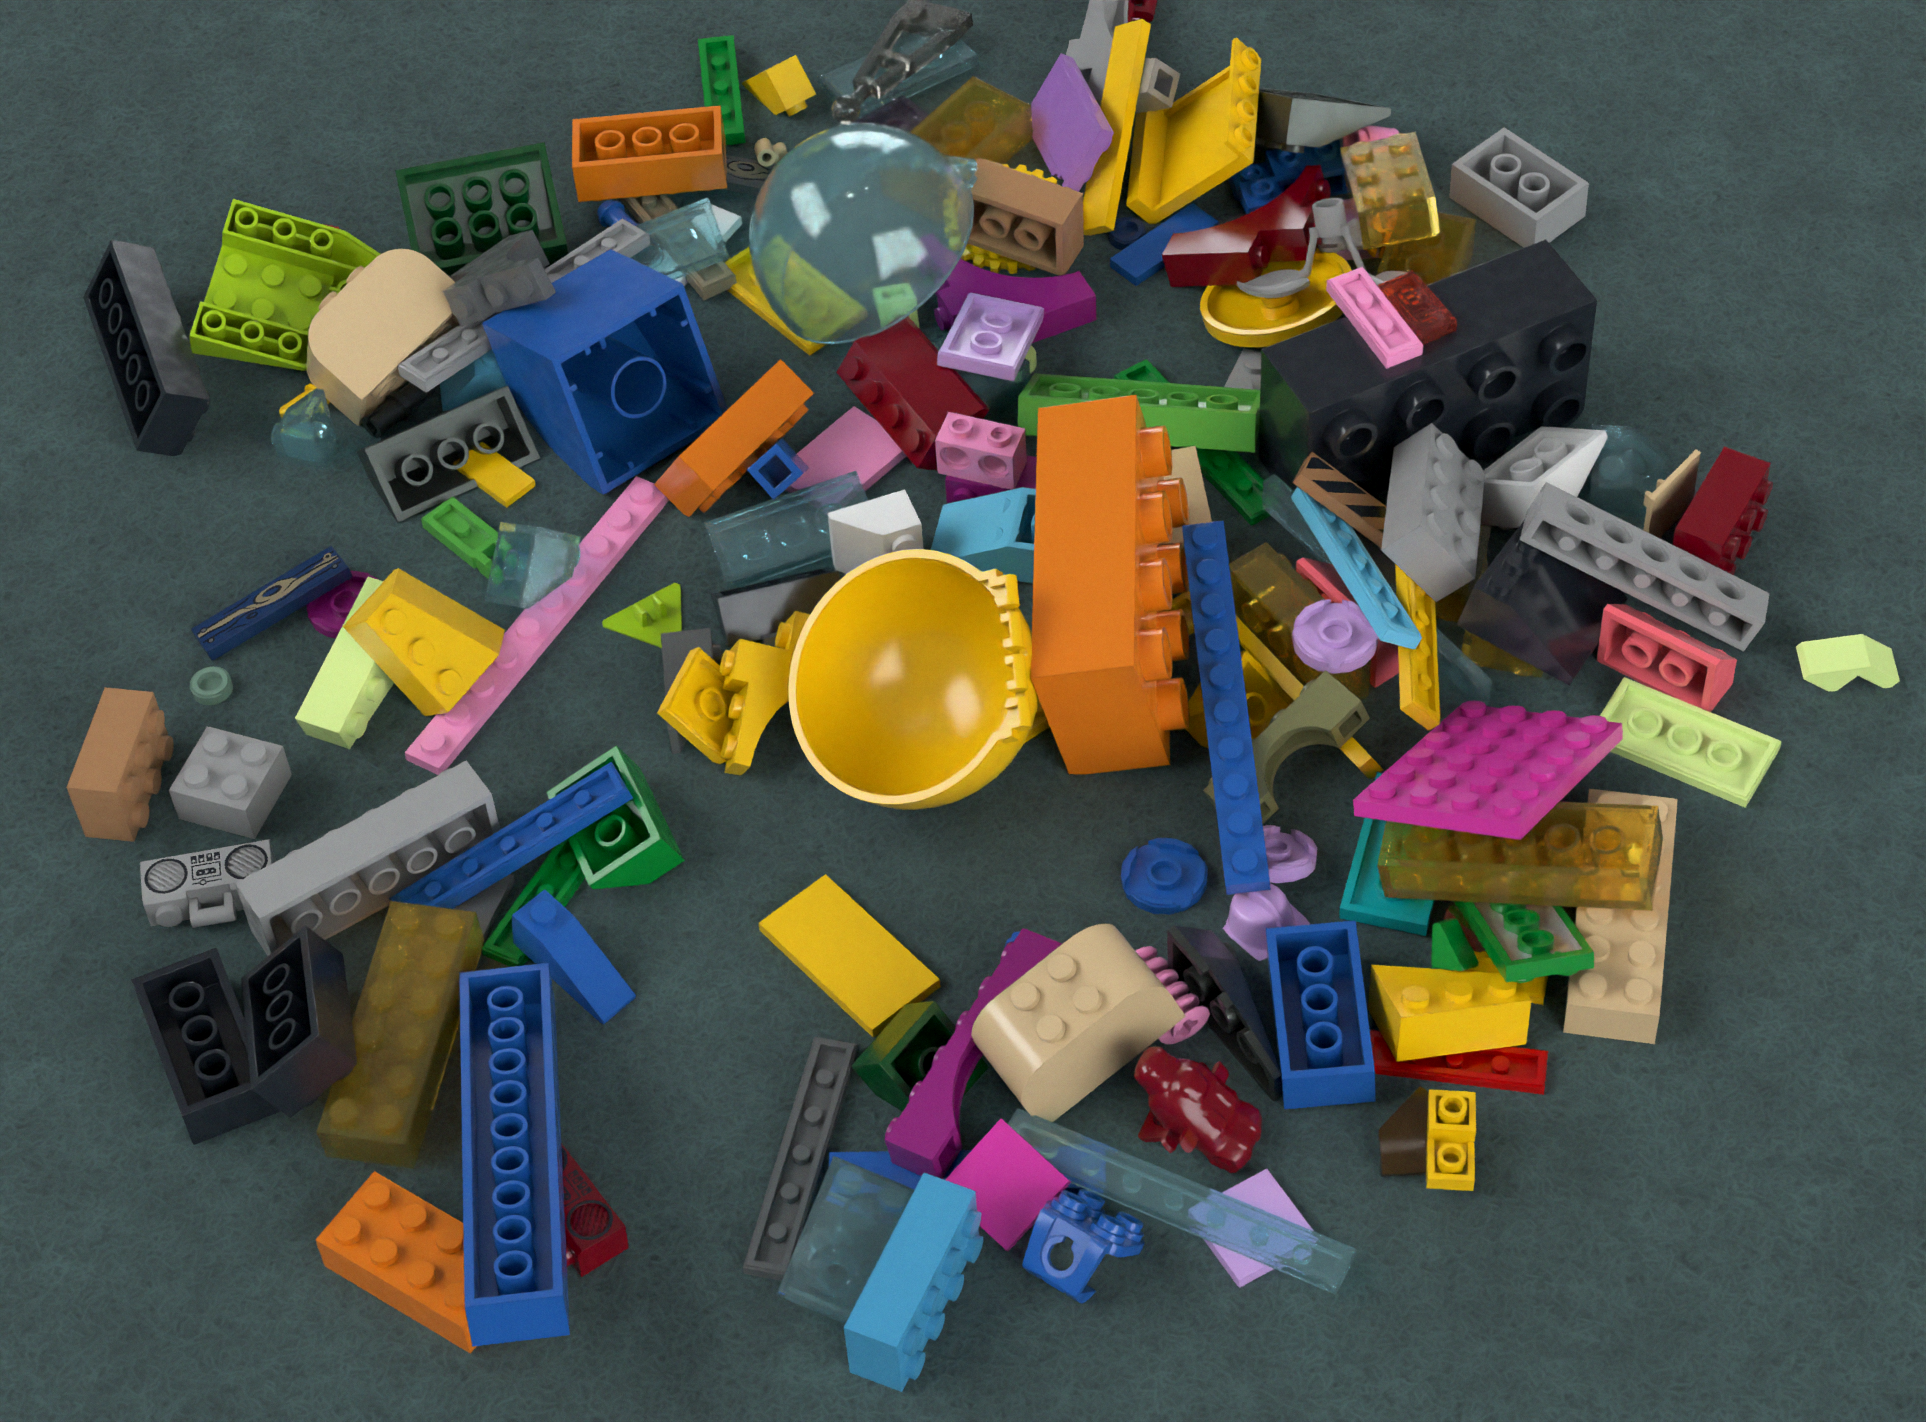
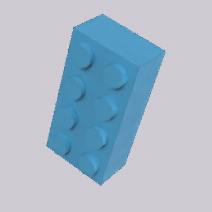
[844,1173,983,1392]

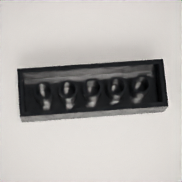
[83,240,210,456]

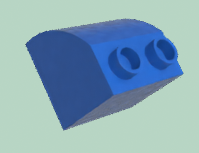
[482,249,728,495]

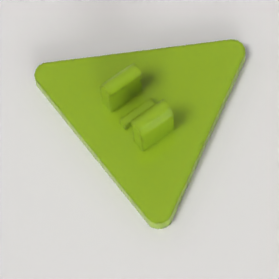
[602,583,682,648]

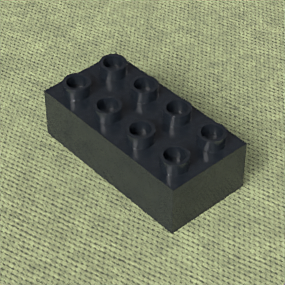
[1259,239,1597,521]

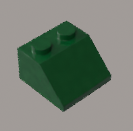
[851,1001,988,1112]

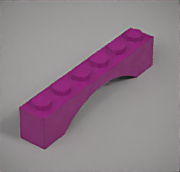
[885,928,1062,1179]

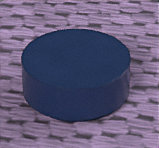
[1108,217,1146,250]

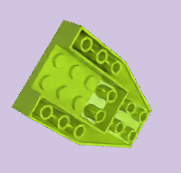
[189,199,381,371]

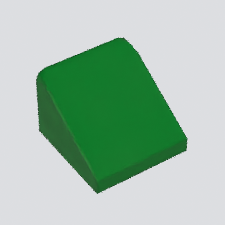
[1431,918,1479,971]

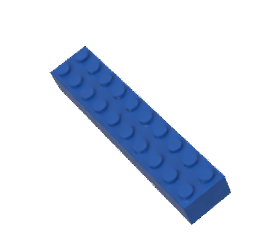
[459,963,570,1347]

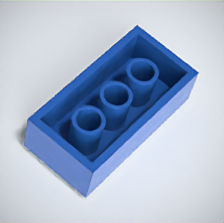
[1266,920,1376,1109]

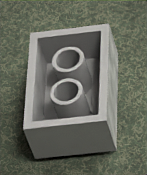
[1449,128,1589,248]

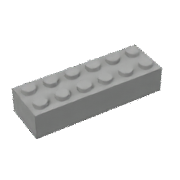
[235,760,500,956]

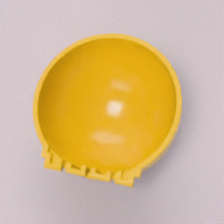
[788,549,1039,810]

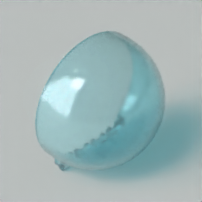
[749,123,978,344]

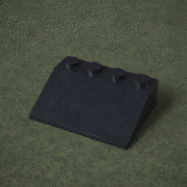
[1457,519,1628,685]

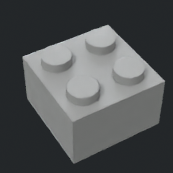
[169,726,292,839]

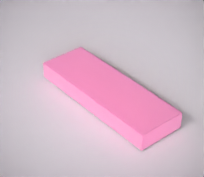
[1326,267,1423,369]

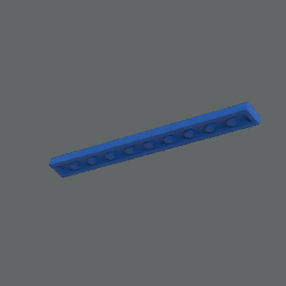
[1182,521,1271,895]

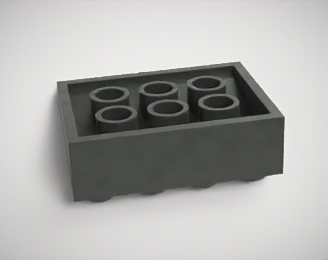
[1255,88,1391,153]

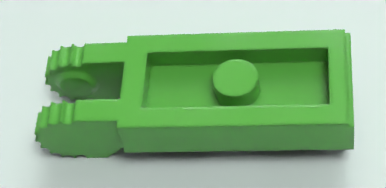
[421,496,523,585]

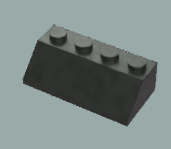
[357,386,540,522]

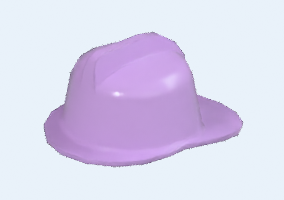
[1223,883,1310,961]

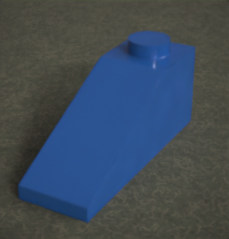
[512,890,636,1025]

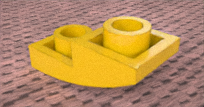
[1426,1089,1476,1191]

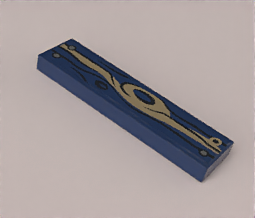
[191,546,353,661]

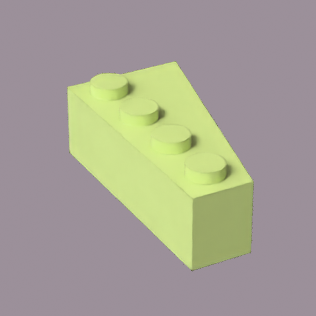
[295,577,394,749]

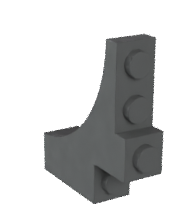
[443,230,556,326]

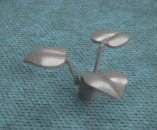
[1237,198,1422,298]

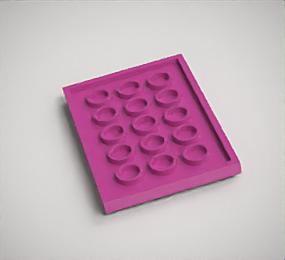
[1353,701,1623,840]

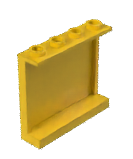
[1126,37,1261,224]

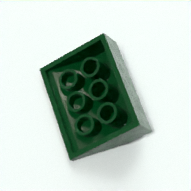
[395,142,568,276]

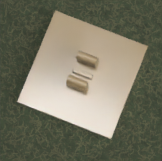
[1643,450,1701,538]

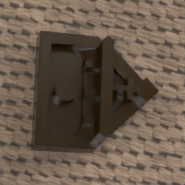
[1378,1086,1476,1177]

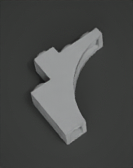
[1066,0,1180,113]

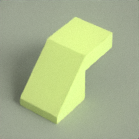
[1796,634,1900,692]

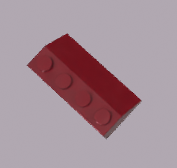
[836,314,989,471]

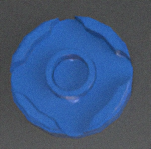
[1121,838,1208,915]

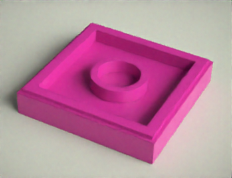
[946,1119,1071,1251]

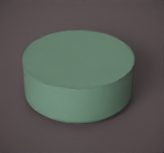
[190,666,233,705]

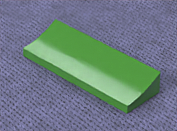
[1018,373,1260,453]

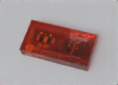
[1378,270,1457,345]

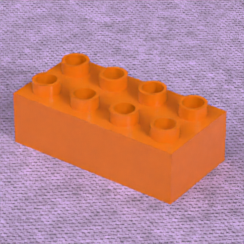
[1030,395,1190,774]

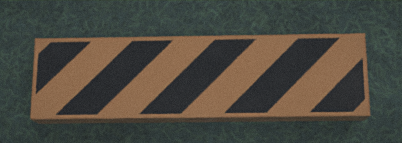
[1293,452,1386,548]

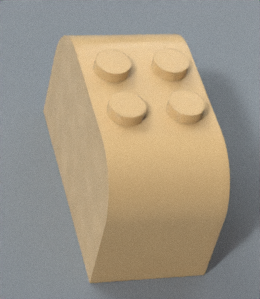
[306,249,460,426]
[971,924,1186,1128]

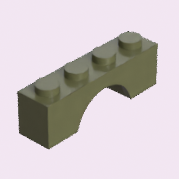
[1203,670,1370,824]

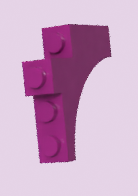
[917,233,1097,343]

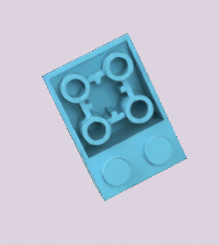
[931,487,1036,583]

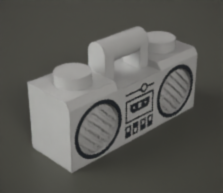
[140,839,276,928]

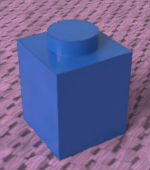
[747,438,809,500]

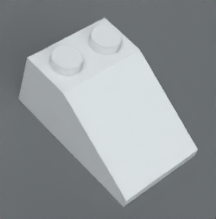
[1481,426,1607,530]

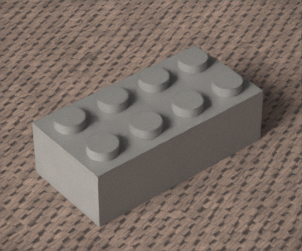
[1381,423,1485,602]

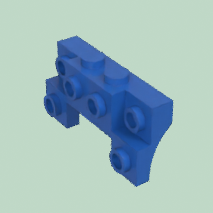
[1229,139,1395,214]

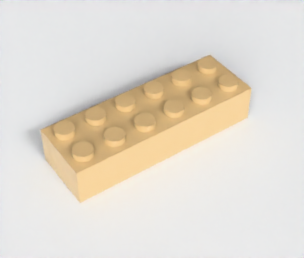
[1563,789,1678,1044]

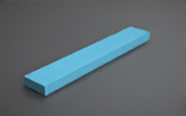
[1291,487,1422,650]

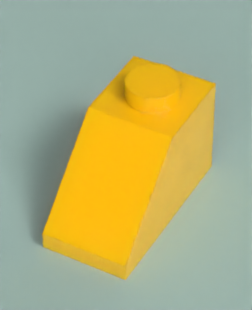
[742,55,816,117]

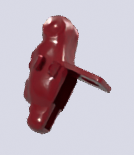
[1134,1047,1262,1173]

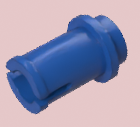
[597,200,642,230]

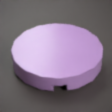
[1292,599,1378,674]
[1263,825,1317,883]

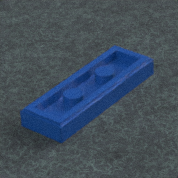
[1110,203,1219,286]

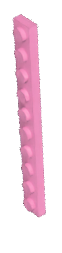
[405,476,669,775]

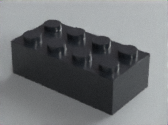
[241,925,357,1118]
[131,948,280,1145]

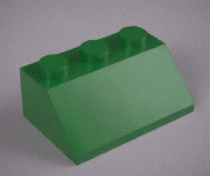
[546,745,685,889]

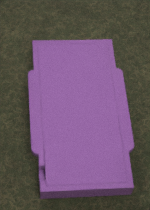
[1026,53,1114,192]

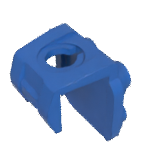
[1022,1189,1145,1303]

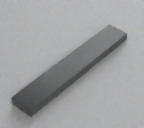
[743,1037,859,1282]

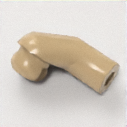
[754,138,788,167]

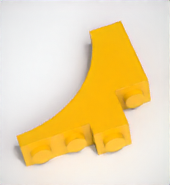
[719,611,810,775]

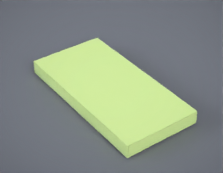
[1600,677,1782,808]

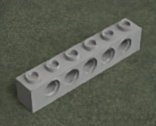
[1520,482,1770,651]

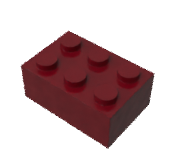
[1673,446,1773,575]

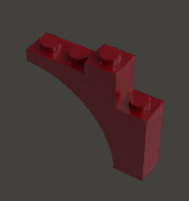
[1162,165,1330,287]

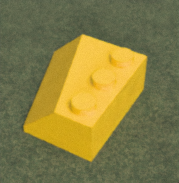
[343,568,505,716]

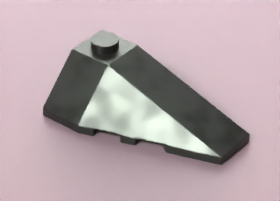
[1167,926,1282,1102]

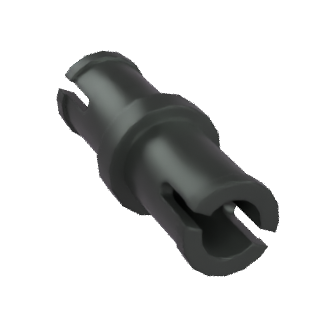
[362,383,435,438]

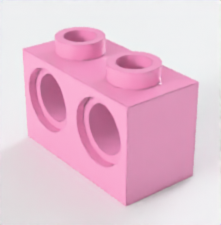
[935,412,1027,490]

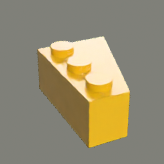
[1368,965,1531,1062]

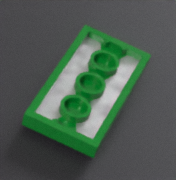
[1452,870,1594,983]

